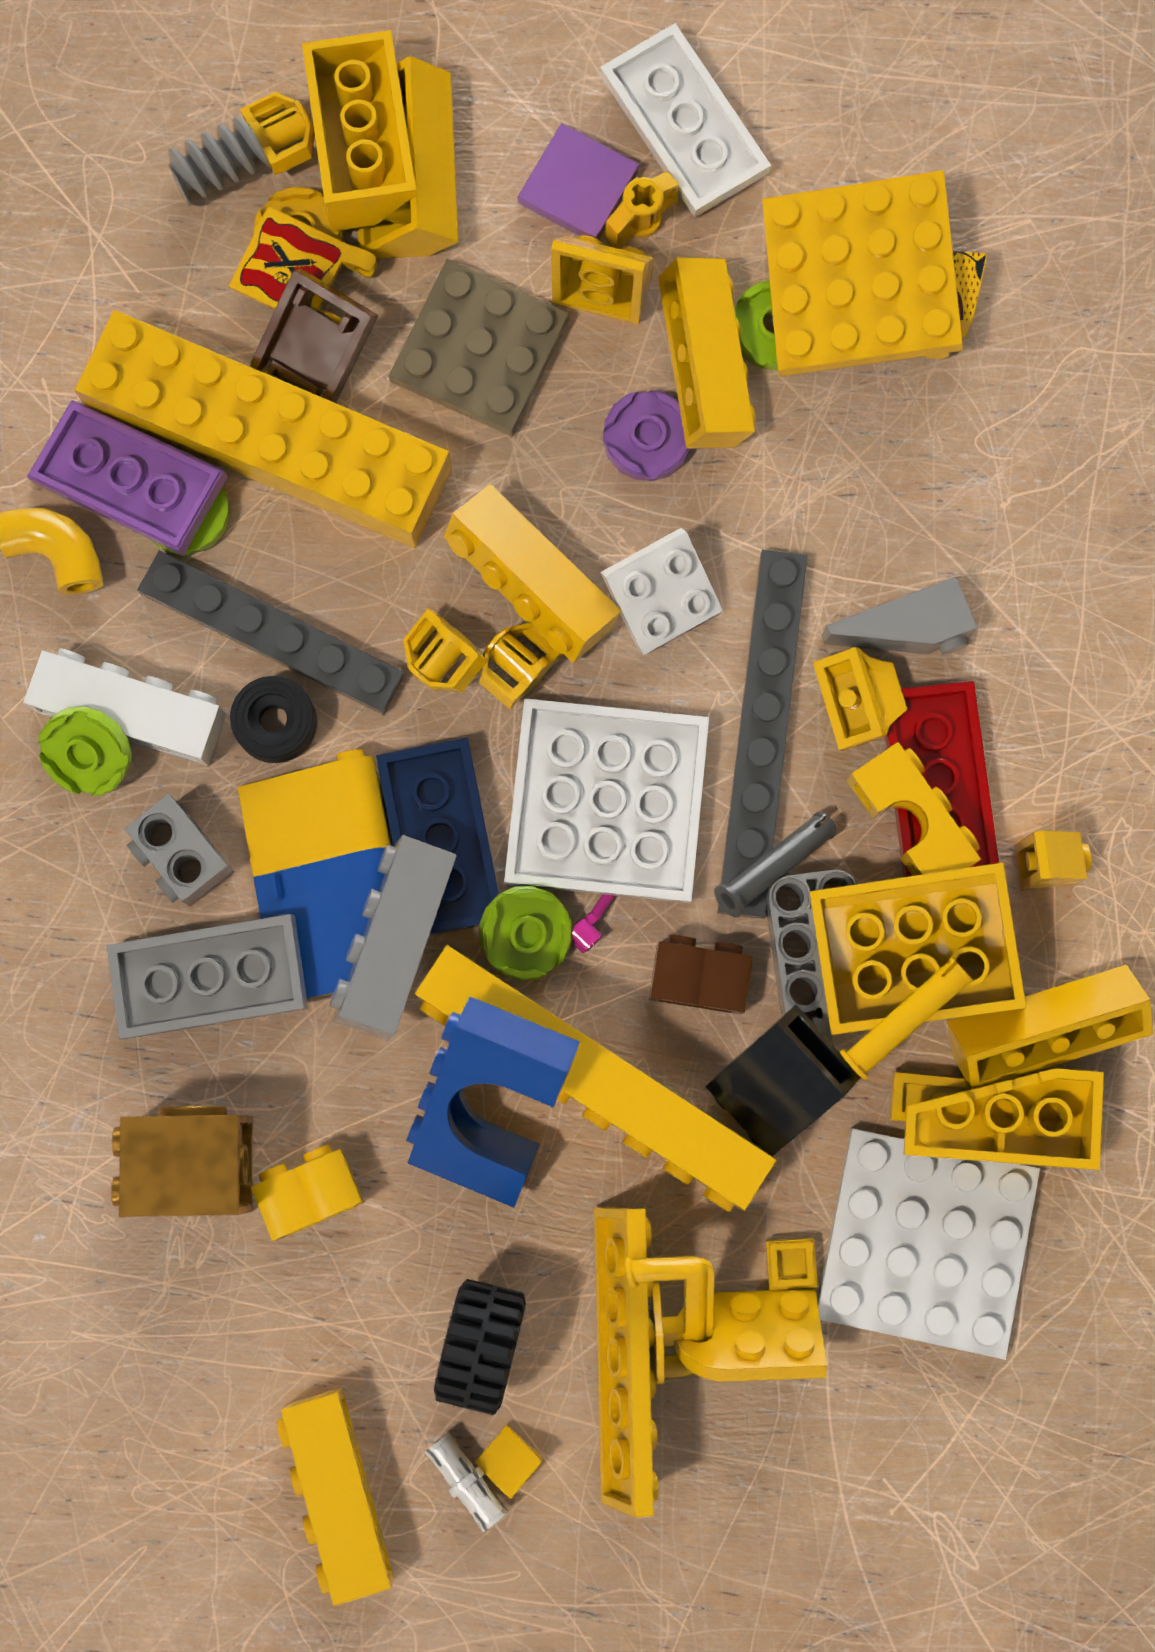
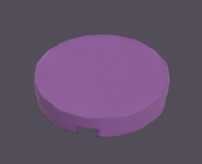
[603,390,691,481]

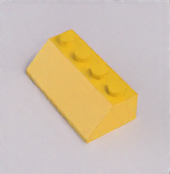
[302,30,417,232]
[358,56,459,259]

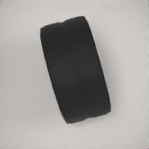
[230,676,317,763]

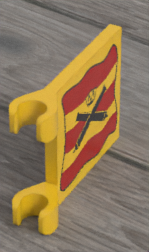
[228,206,377,323]

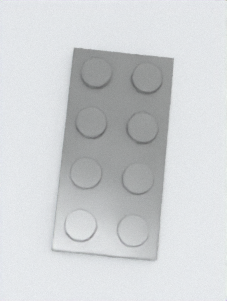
[107,914,308,1039]

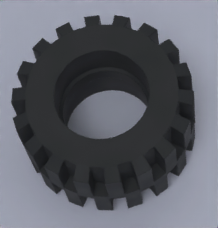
[434,1279,526,1416]

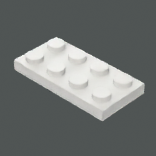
[600,23,771,218]

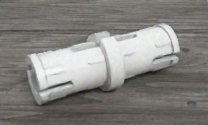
[424,1432,508,1533]

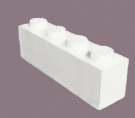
[23,649,226,767]

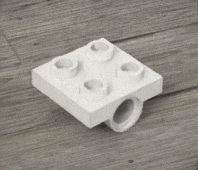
[600,528,723,655]

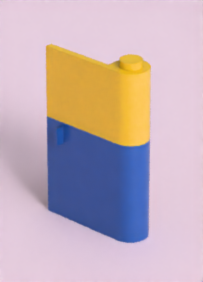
[237,749,391,999]

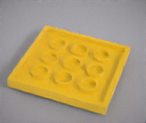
[762,170,963,377]

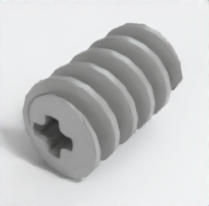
[168,115,269,206]

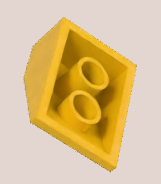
[551,235,654,325]

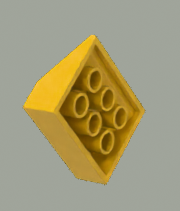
[810,863,1026,1035]

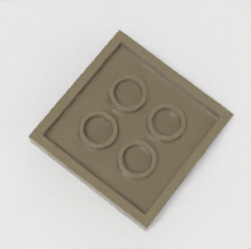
[389,259,569,437]

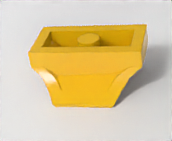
[813,647,907,751]

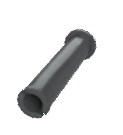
[714,811,837,918]

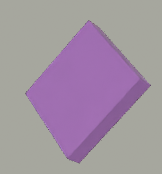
[518,123,639,240]

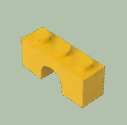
[846,742,981,876]

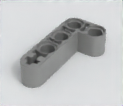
[766,870,857,1043]

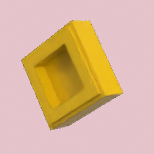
[765,1238,818,1290]

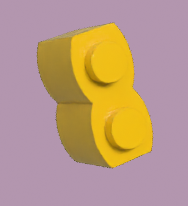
[251,1144,365,1241]

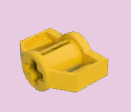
[240,92,315,176]
[605,171,679,249]
[403,608,488,693]
[479,622,563,709]

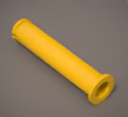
[840,957,973,1081]

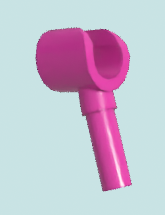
[572,895,615,953]

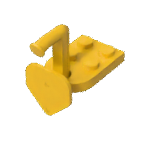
[625,1256,827,1385]

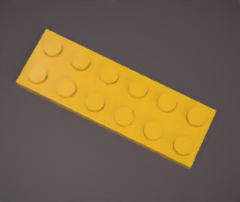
[594,1207,659,1518]

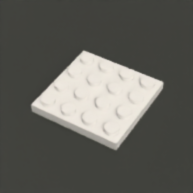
[504,698,709,904]
[817,1128,1040,1360]

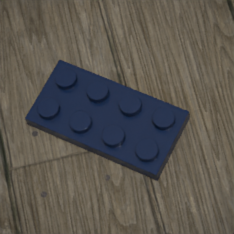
[376,737,499,936]

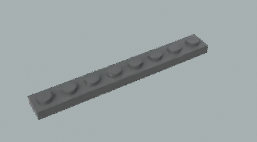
[717,549,808,919]

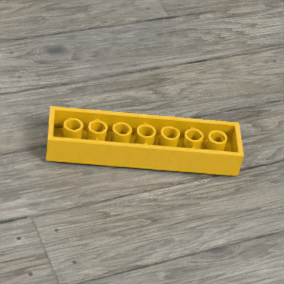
[75,310,452,548]
[415,945,776,1213]

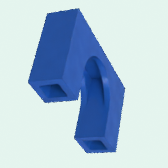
[406,997,580,1208]

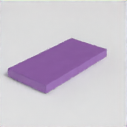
[27,400,228,556]

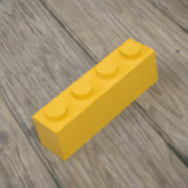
[658,257,756,448]
[443,484,621,663]
[947,965,1153,1089]
[276,1387,395,1606]

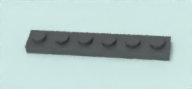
[137,550,405,715]

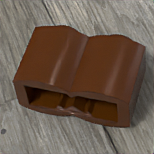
[648,935,753,1015]

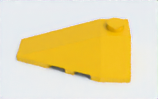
[903,1068,1104,1170]

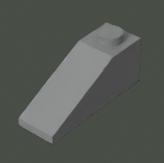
[821,577,977,655]

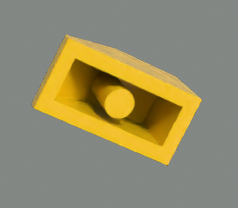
[1015,831,1092,891]

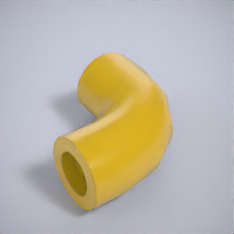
[0,508,104,595]

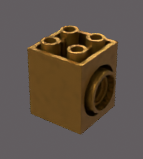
[111,1106,253,1217]

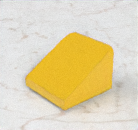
[474,1424,543,1499]

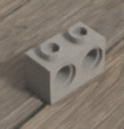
[124,794,234,906]

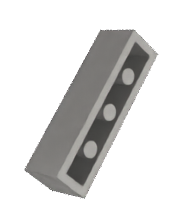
[330,835,457,1040]

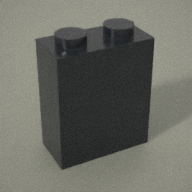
[705,1004,861,1156]

